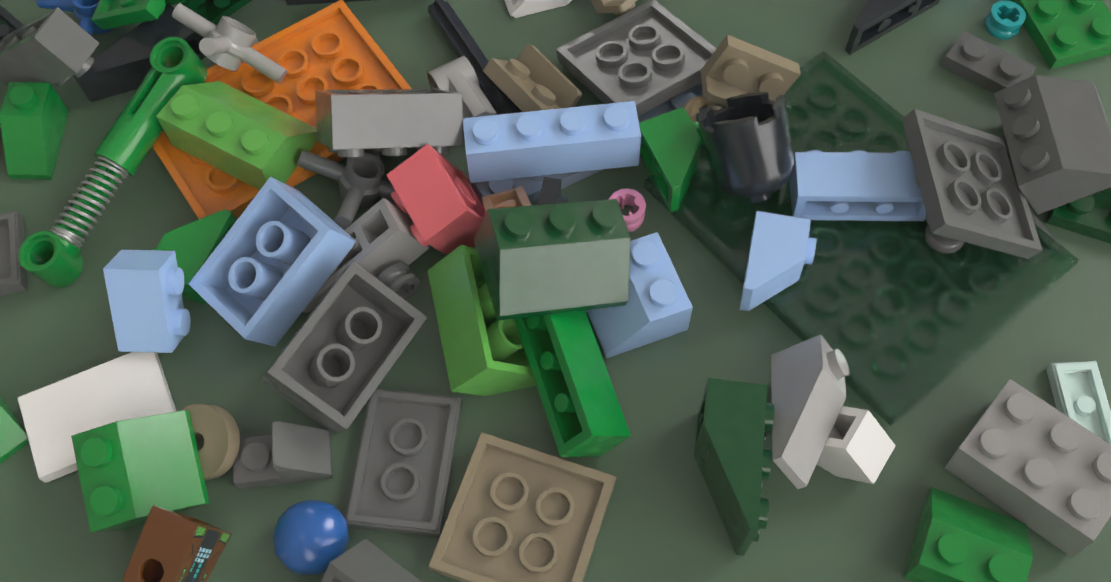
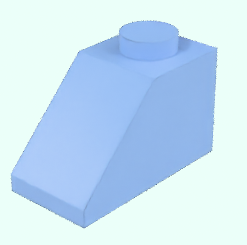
[739,211,817,311]

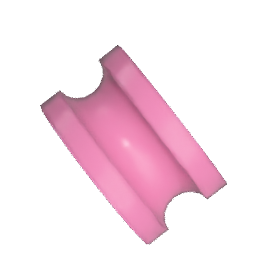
[609,188,646,232]

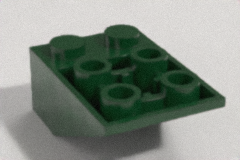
[694,378,775,556]

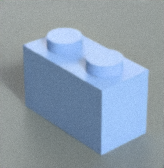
[103,250,191,353]

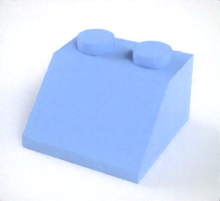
[585,232,693,359]

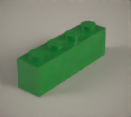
[514,310,631,457]

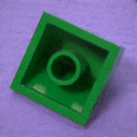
[71,410,209,533]
[903,487,1033,582]

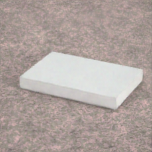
[17,352,177,483]

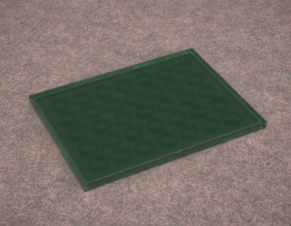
[644,51,1080,426]

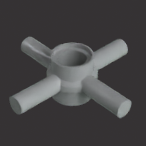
[172,3,287,84]

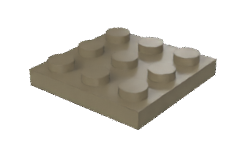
[428,432,616,582]

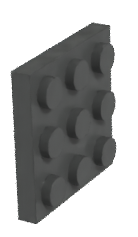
[556,0,716,117]
[902,109,1043,259]

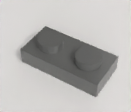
[941,31,1036,93]

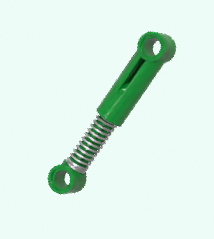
[18,37,207,288]

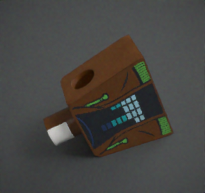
[122,505,232,582]

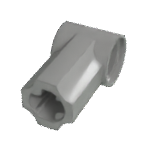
[427,56,497,130]

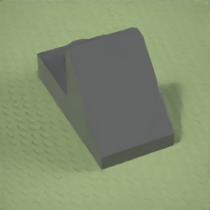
[233,421,333,490]

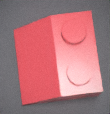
[387,144,486,254]

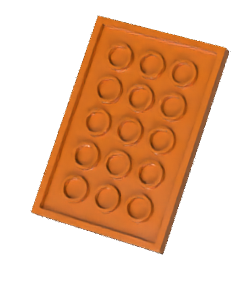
[153,0,412,220]

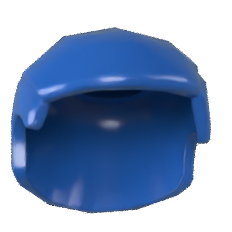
[273,500,349,575]

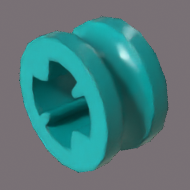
[984,0,1026,40]

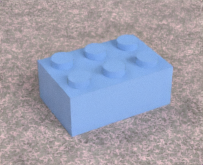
[189,176,356,347]

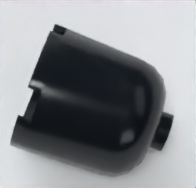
[698,92,794,202]

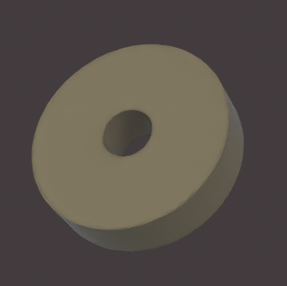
[180,404,240,480]

